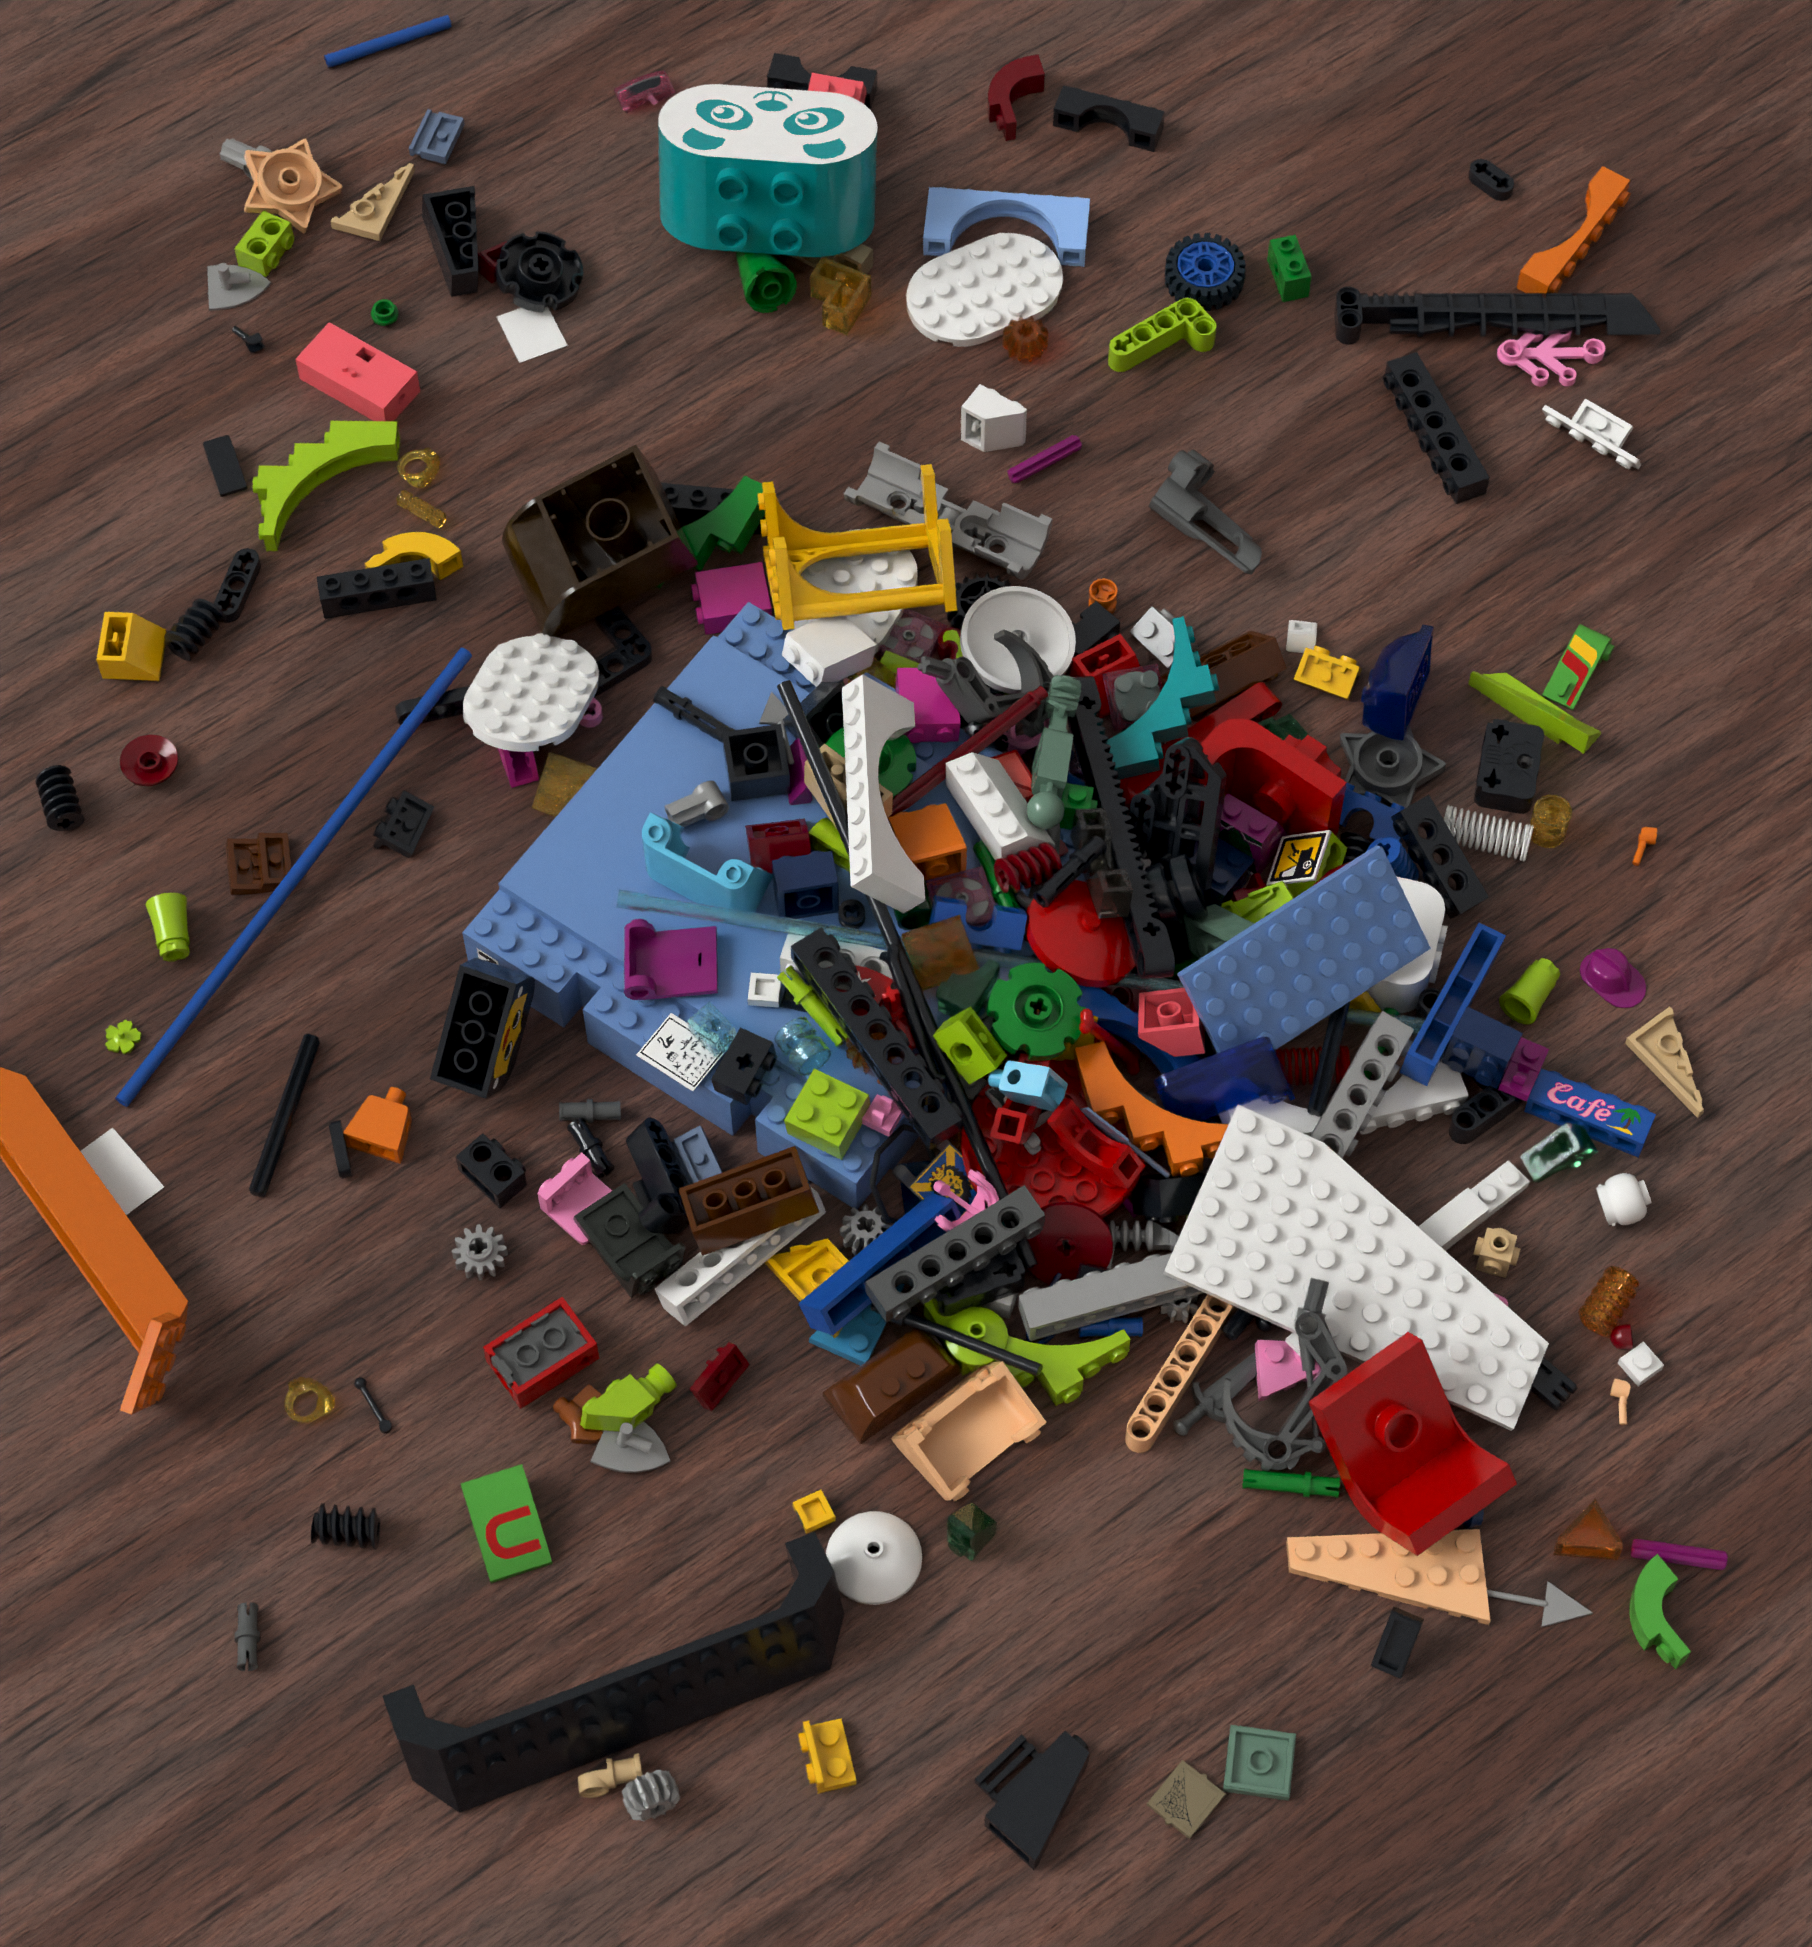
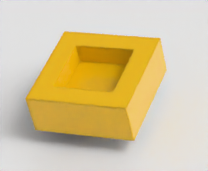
[792,1489,835,1534]

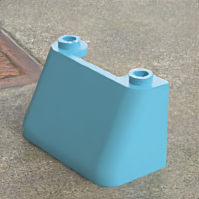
[642,812,773,924]

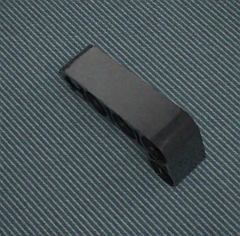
[626,1117,690,1234]

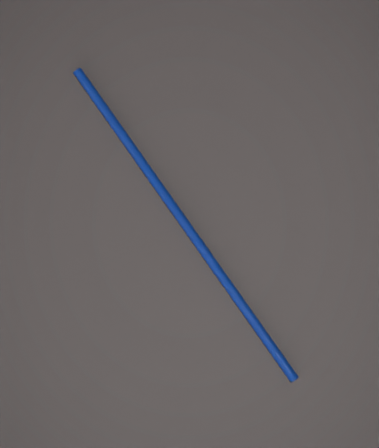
[115,647,472,1107]

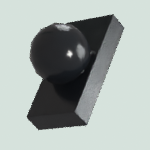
[1371,1606,1424,1679]

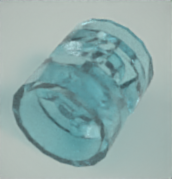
[774,1017,831,1076]

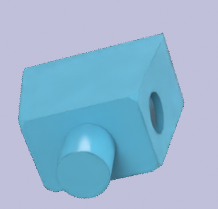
[988,1061,1068,1112]

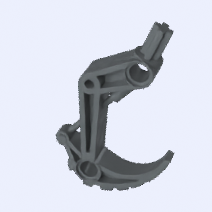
[918,630,1054,737]
[1222,1278,1347,1472]

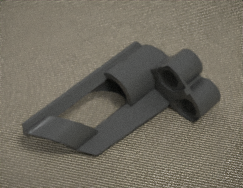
[1148,449,1262,575]

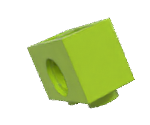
[933,1006,1007,1085]

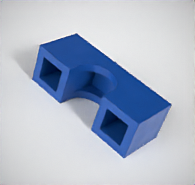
[1339,783,1405,844]
[928,895,1028,953]

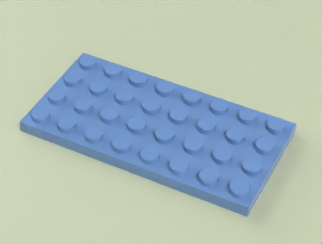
[1177,845,1431,1077]

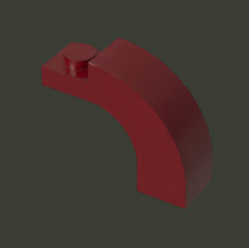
[988,54,1045,141]

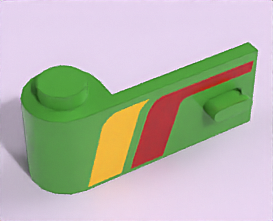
[1542,624,1615,711]

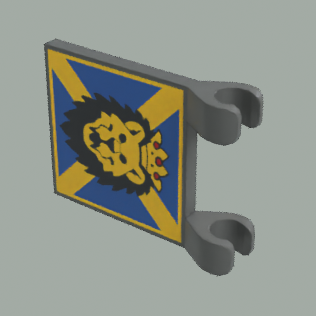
[892,1140,977,1216]

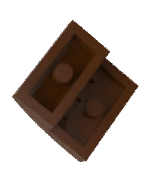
[226,833,291,895]

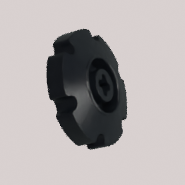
[495,231,583,312]

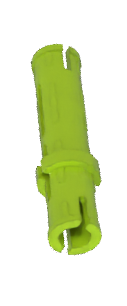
[777,965,849,1047]

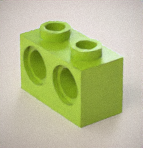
[234,211,294,277]

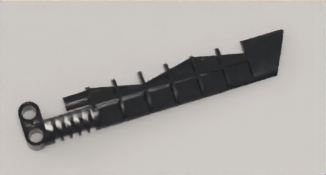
[1334,286,1661,345]

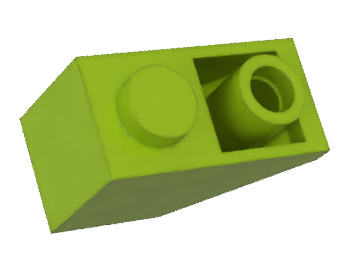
[580,1374,656,1432]

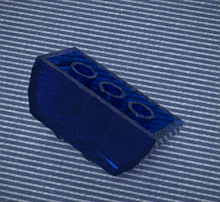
[1361,624,1434,741]

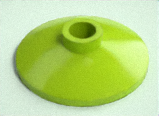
[945,1307,1008,1366]

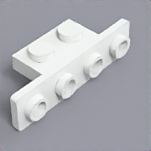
[1542,399,1641,470]

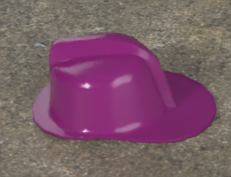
[1580,948,1646,1008]

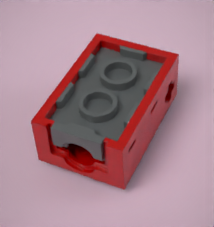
[483,1297,600,1409]

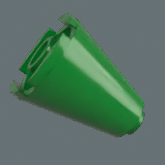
[736,252,797,313]

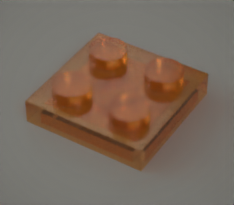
[902,915,980,991]

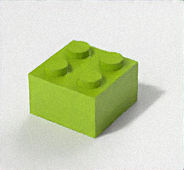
[784,1069,871,1160]

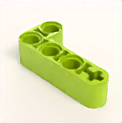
[1108,298,1216,372]

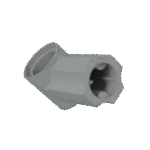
[220,139,272,180]
[664,781,729,827]

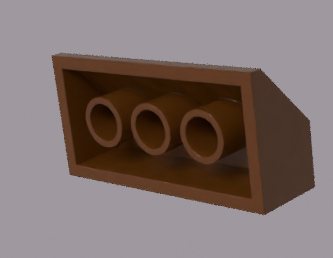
[1157,630,1287,719]
[679,1146,820,1256]

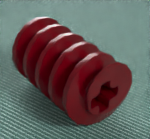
[994,842,1062,894]

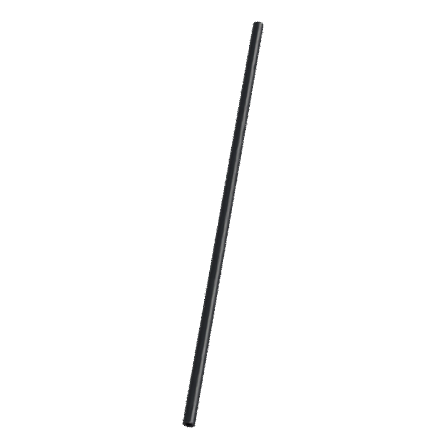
[777,680,1038,1270]

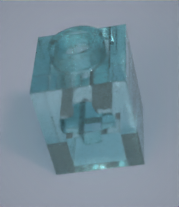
[687,1001,736,1057]

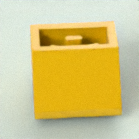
[96,612,167,681]

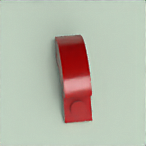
[990,1053,1052,1145]
[1047,1098,1146,1189]

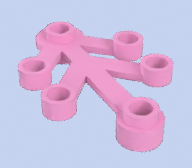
[1497,330,1605,387]

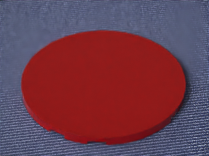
[961,1059,1146,1218]

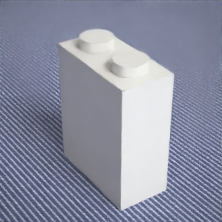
[782,616,877,687]

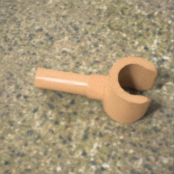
[1610,1379,1630,1425]

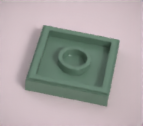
[1223,1725,1296,1801]

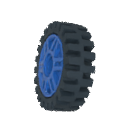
[1165,233,1246,311]

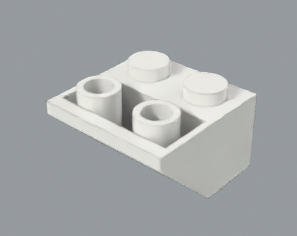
[961,384,1027,452]

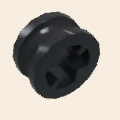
[838,899,866,930]

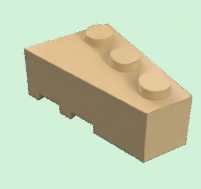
[804,744,893,829]

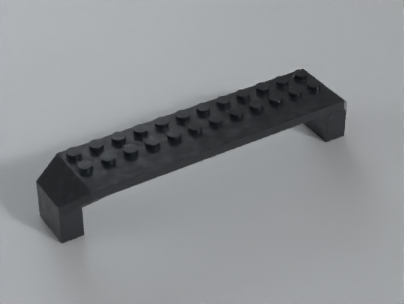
[382,1532,844,1813]

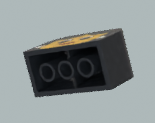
[430,958,535,1099]

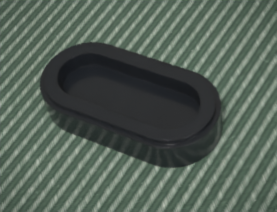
[329,1120,352,1179]

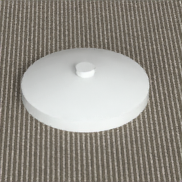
[960,586,1076,694]

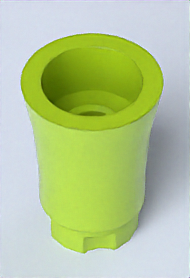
[145,893,190,961]
[1499,958,1560,1025]

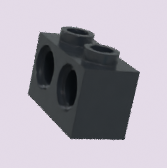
[456,1133,527,1208]

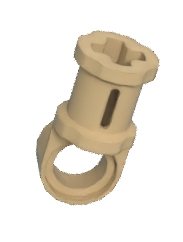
[578,1753,643,1798]

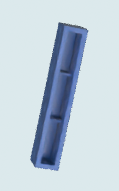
[1399,923,1506,1086]
[798,1193,961,1335]

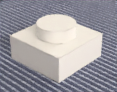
[748,973,781,1008]
[1618,1341,1664,1387]

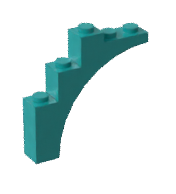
[1107,616,1220,780]

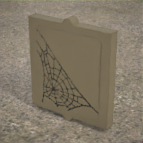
[1147,1760,1226,1839]

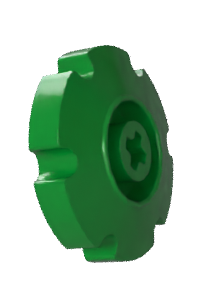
[826,727,916,798]
[986,963,1086,1061]

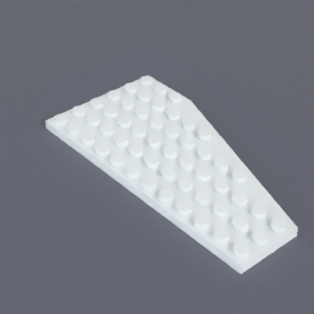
[1163,1105,1549,1431]

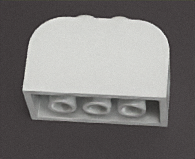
[1367,876,1448,1013]

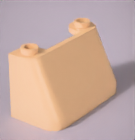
[891,1361,1047,1502]

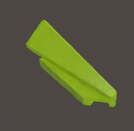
[1468,671,1601,754]

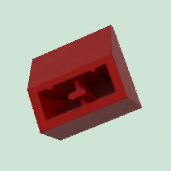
[1069,634,1142,718]

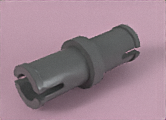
[559,1099,621,1123]
[234,1602,261,1671]

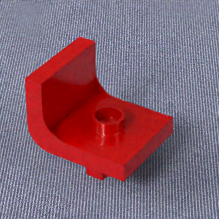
[1185,719,1347,837]
[1308,1332,1517,1556]

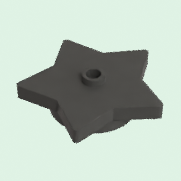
[1340,716,1446,808]

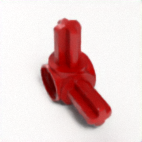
[879,986,916,1051]

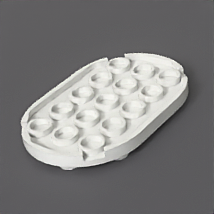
[906,233,1063,347]
[780,529,918,653]
[463,633,599,752]

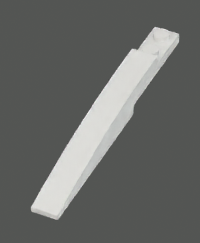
[1285,1161,1530,1357]

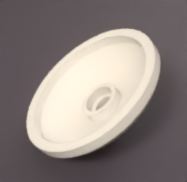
[826,1511,922,1605]

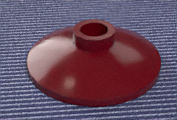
[120,735,178,786]

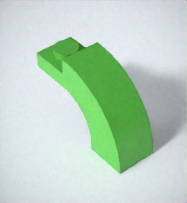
[1629,1554,1691,1669]

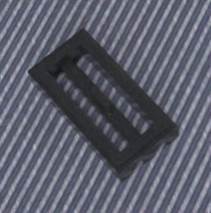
[975,1734,1042,1803]

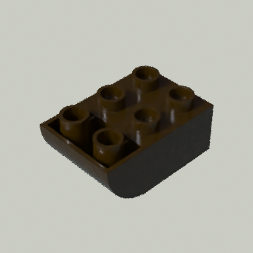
[502,445,698,637]

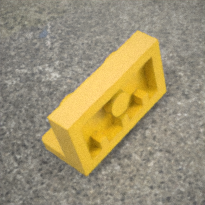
[1294,646,1362,700]
[798,1718,857,1793]

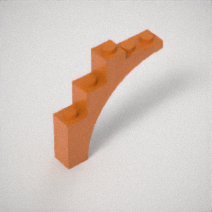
[1074,1041,1228,1177]

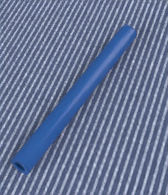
[324,15,452,68]

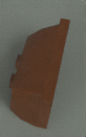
[823,1328,961,1444]

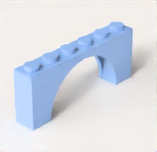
[923,187,1090,267]

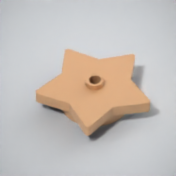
[244,138,342,233]

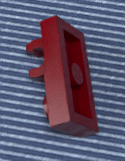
[689,1342,750,1411]

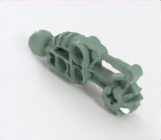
[1027,675,1081,829]

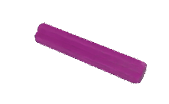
[1007,435,1082,483]
[1631,1539,1728,1570]

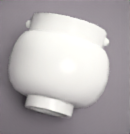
[1596,1173,1652,1226]

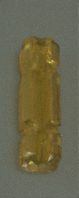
[396,490,447,528]

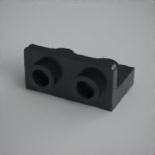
[373,790,434,858]

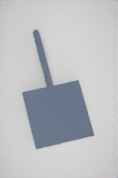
[1080,1107,1170,1178]

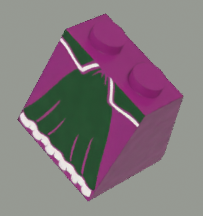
[1219,794,1289,876]

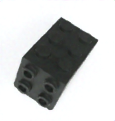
[574,1183,685,1298]

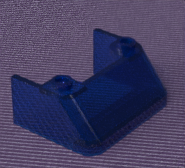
[1154,1037,1296,1122]

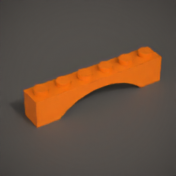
[1517,166,1631,293]

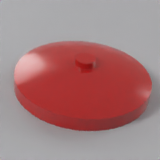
[1025,880,1136,987]

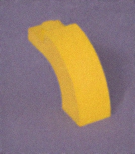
[365,532,464,580]

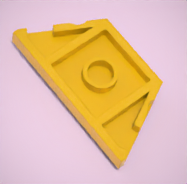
[764,1239,849,1338]

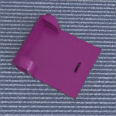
[624,919,718,1000]

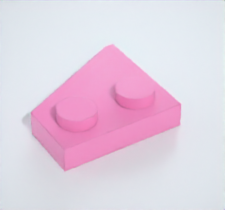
[1255,1340,1321,1401]

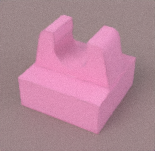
[862,1094,903,1137]

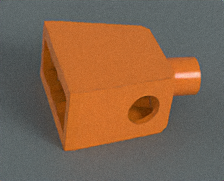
[343,1087,412,1164]

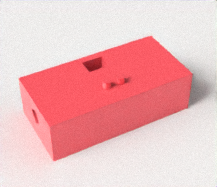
[295,322,420,421]

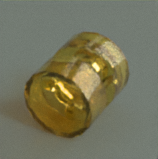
[1530,794,1572,848]

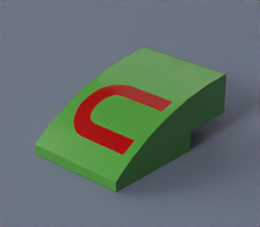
[461,1464,553,1583]

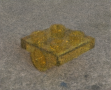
[532,752,597,817]

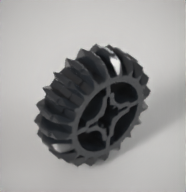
[946,572,1011,630]

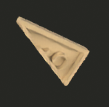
[331,163,415,241]
[1625,1006,1704,1118]

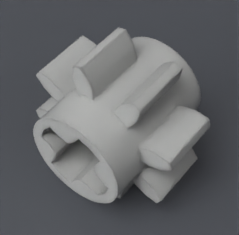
[1160,1295,1198,1323]

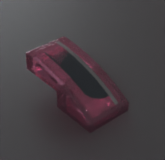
[613,70,676,113]

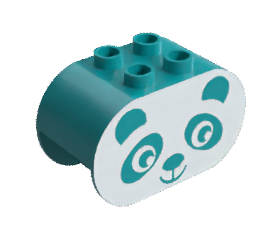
[658,84,878,257]

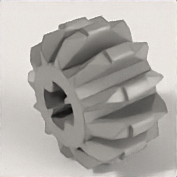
[840,1203,891,1256]
[622,1770,680,1821]

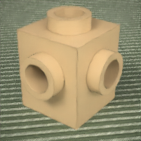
[1473,1227,1521,1278]

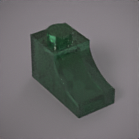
[936,959,1000,1017]
[1520,1122,1598,1183]

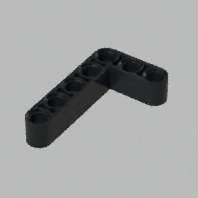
[1416,988,1522,1144]

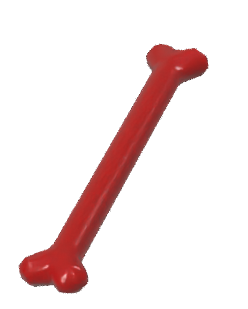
[1079,1008,1141,1075]

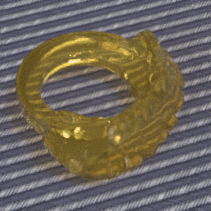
[397,447,440,488]
[284,1377,335,1423]

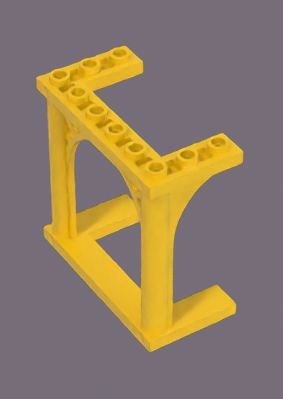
[757,464,957,630]

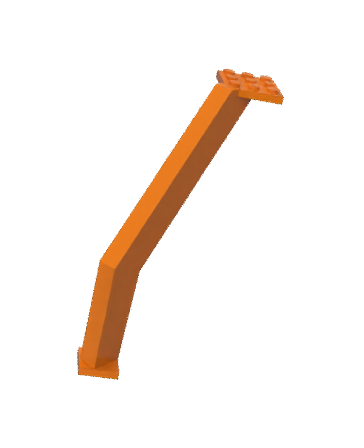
[0,1067,188,1415]

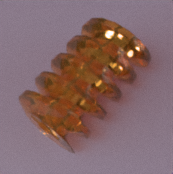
[1578,1266,1639,1337]

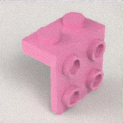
[537,1152,612,1245]

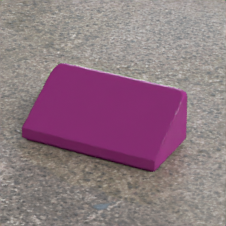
[787,738,812,805]

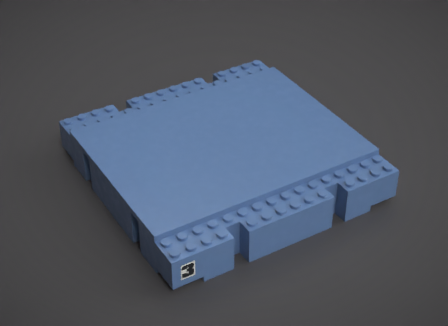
[462,602,1113,1210]

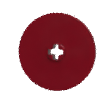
[1028,1202,1113,1284]

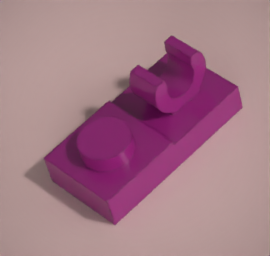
[1498,1037,1549,1102]

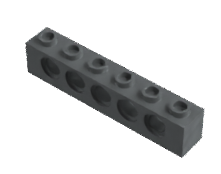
[865,1185,1045,1322]

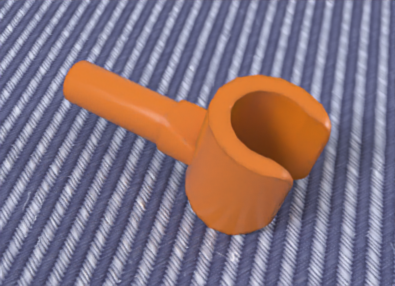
[1632,827,1657,866]

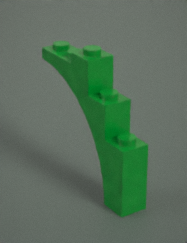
[656,475,765,589]

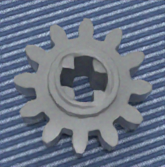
[452,1224,508,1281]

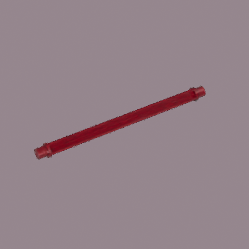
[889,686,1048,817]

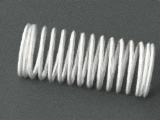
[1444,805,1534,862]

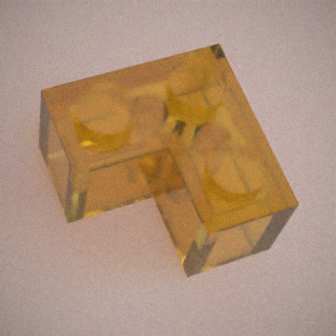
[810,257,871,335]

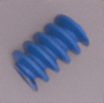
[1367,836,1419,881]

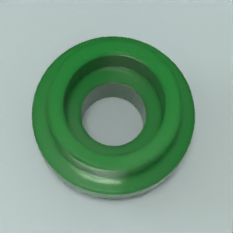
[371,299,399,326]

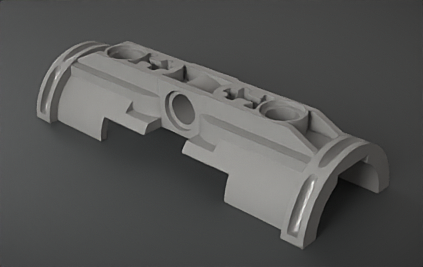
[844,441,1053,580]

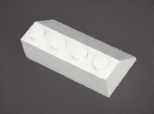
[946,752,1055,861]

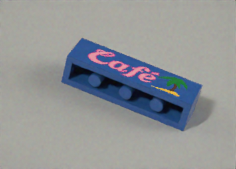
[1524,1068,1656,1158]

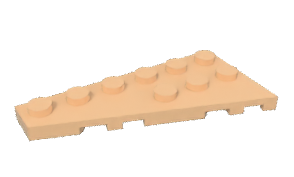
[1286,1529,1491,1625]

